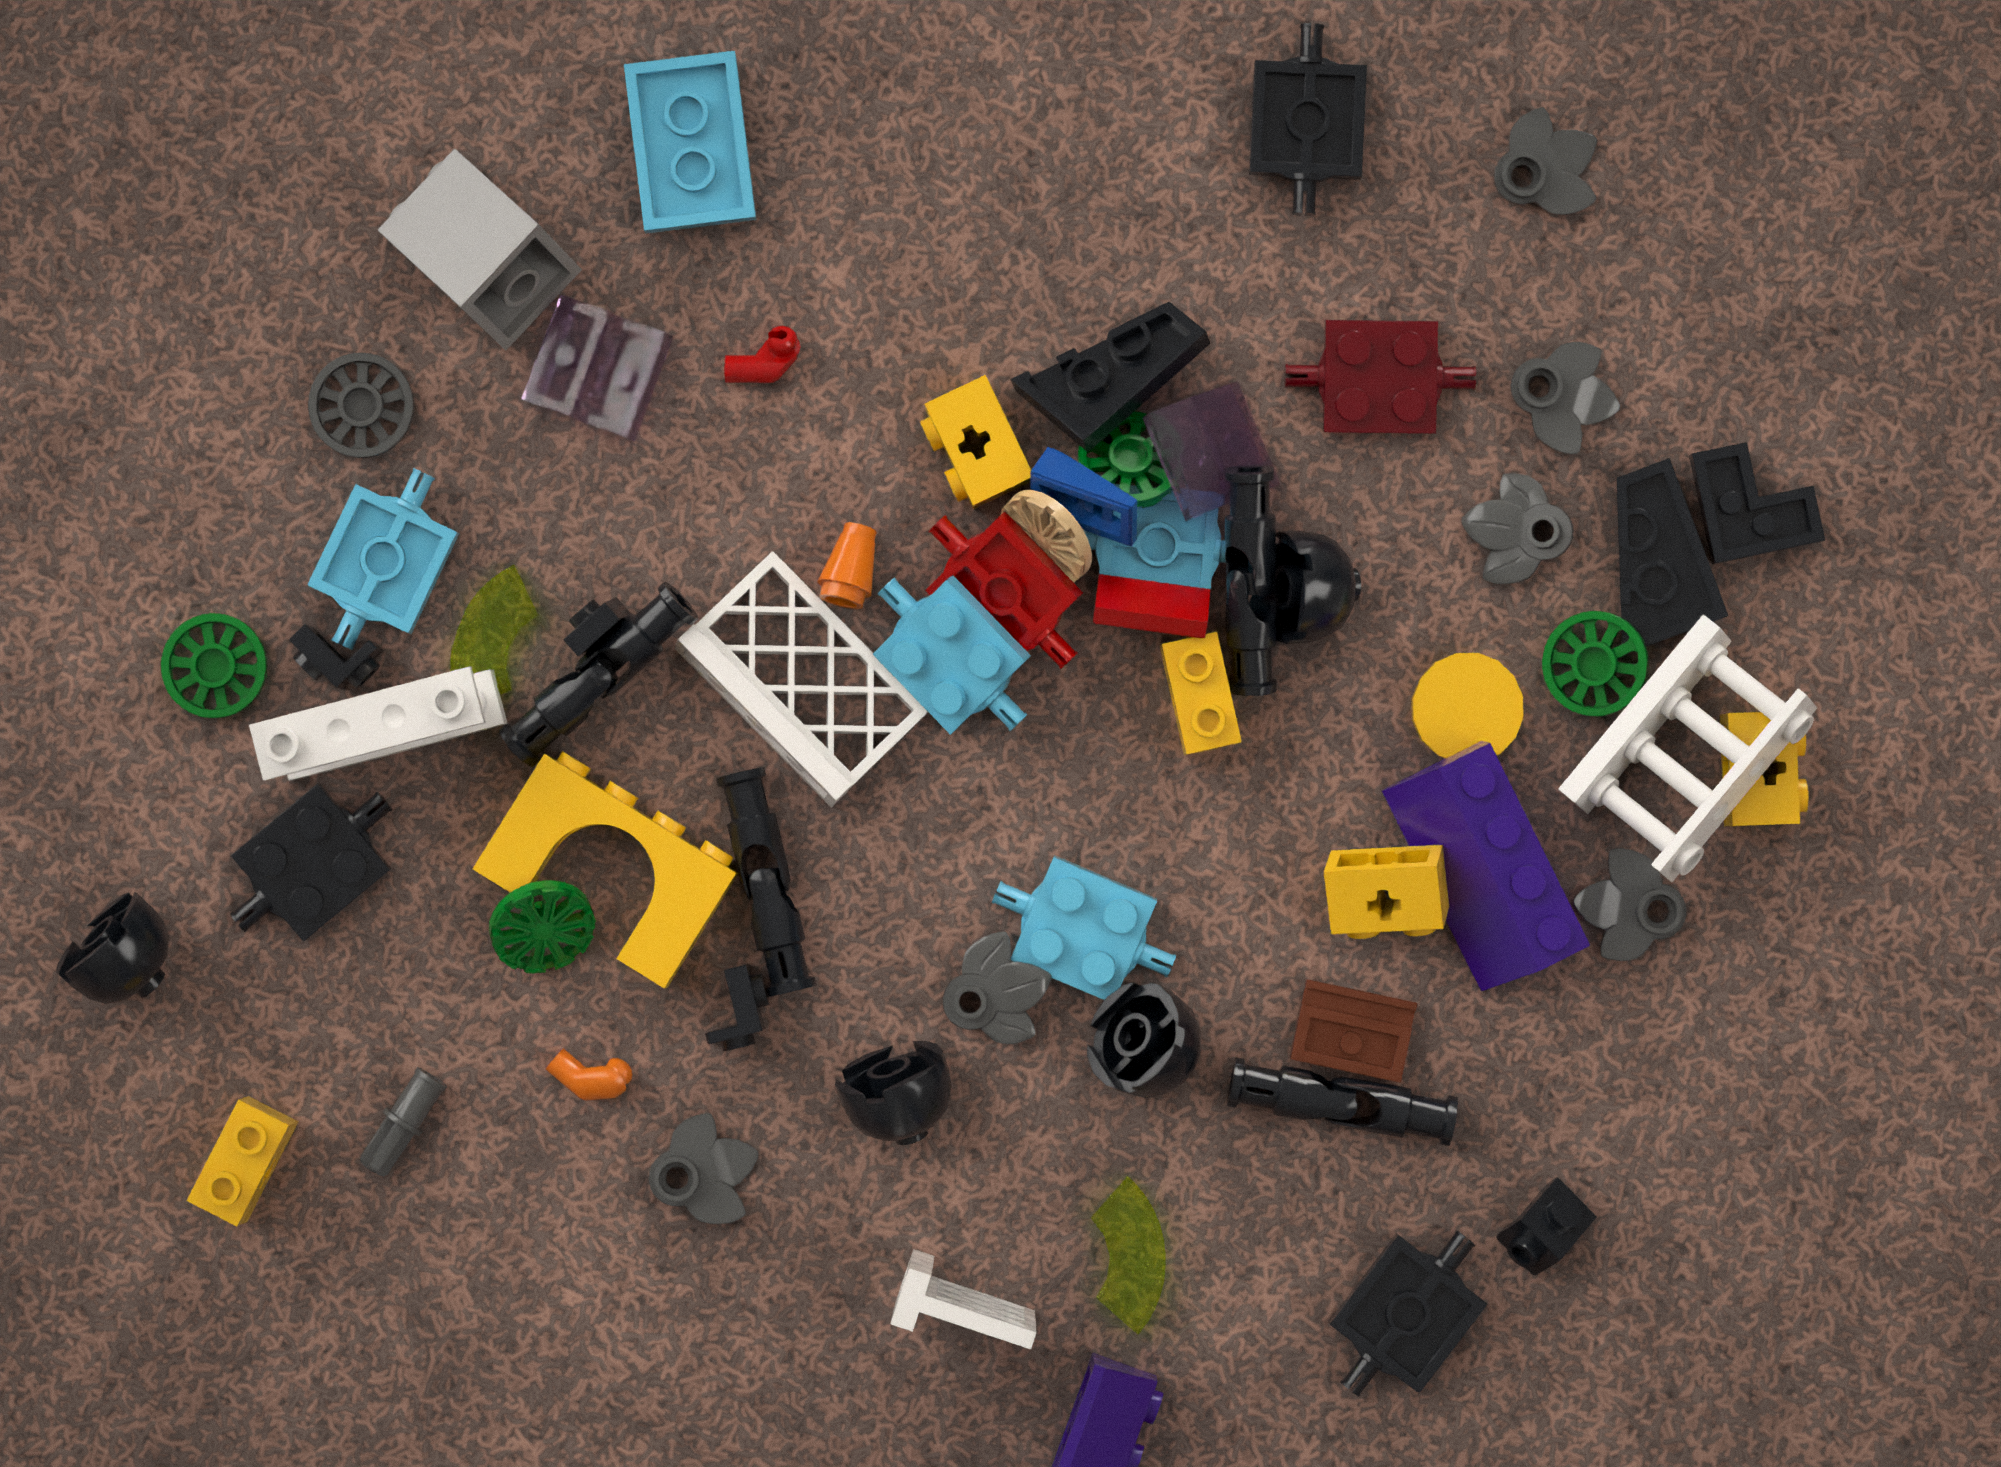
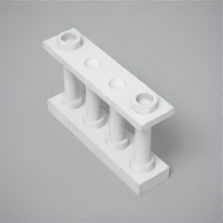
[1559,615,1817,882]
[249,667,508,781]

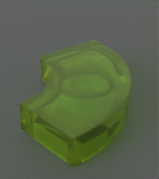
[450,564,540,696]
[1091,1175,1166,1335]

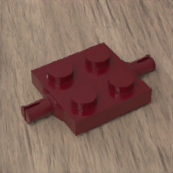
[1284,320,1476,434]

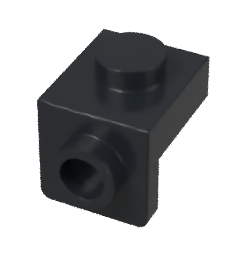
[563,597,630,673]
[289,624,383,690]
[705,964,770,1052]
[1496,1177,1597,1275]

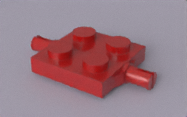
[925,512,1083,670]

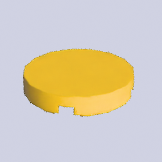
[1411,653,1523,758]

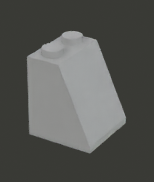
[378,148,582,351]

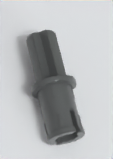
[359,1067,447,1177]

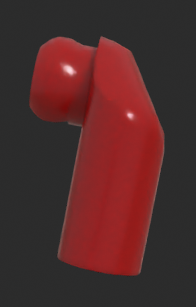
[724,325,801,383]

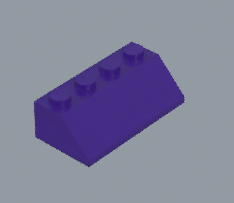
[1381,741,1590,991]
[1051,1353,1164,1467]

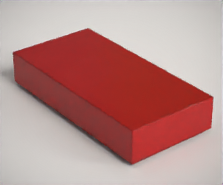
[1093,574,1210,638]

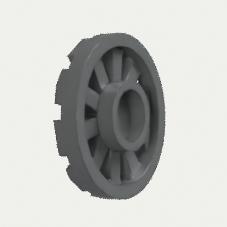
[308,353,414,458]

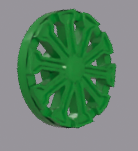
[1077,411,1183,508]
[1542,611,1649,716]
[161,613,268,718]
[489,880,596,974]

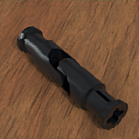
[1225,465,1277,696]
[499,582,698,767]
[716,767,817,997]
[1227,1057,1458,1146]

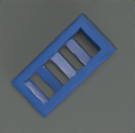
[1030,447,1137,547]

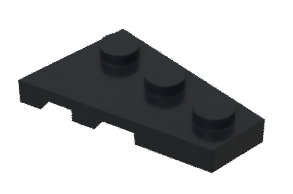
[1010,302,1210,452]
[1616,458,1729,646]

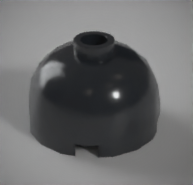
[1275,531,1361,644]
[56,892,169,1004]
[1087,982,1201,1098]
[835,1041,952,1145]

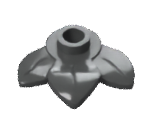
[1494,107,1597,215]
[1510,342,1620,454]
[1461,473,1574,584]
[1573,848,1686,961]
[943,932,1052,1044]
[649,1113,759,1224]

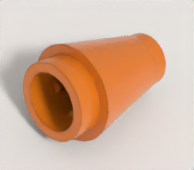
[817,522,877,609]

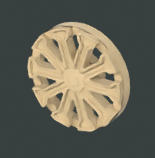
[1001,490,1092,582]

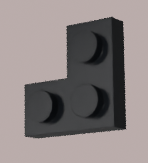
[1689,442,1825,565]

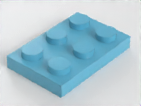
[624,51,757,234]

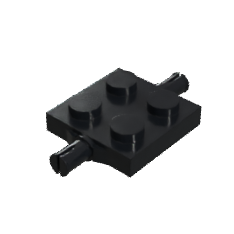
[1249,23,1367,216]
[230,783,393,942]
[1328,1230,1488,1397]

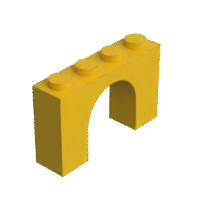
[473,751,738,989]

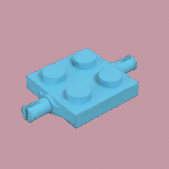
[307,468,460,650]
[1083,484,1251,590]
[873,575,1031,735]
[992,855,1176,1000]

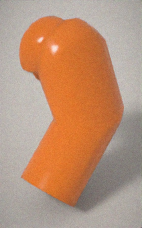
[546,1048,633,1101]

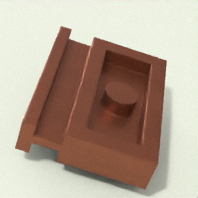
[1289,979,1417,1083]

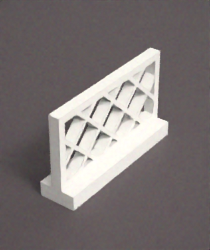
[675,551,928,808]
[890,1249,1037,1349]

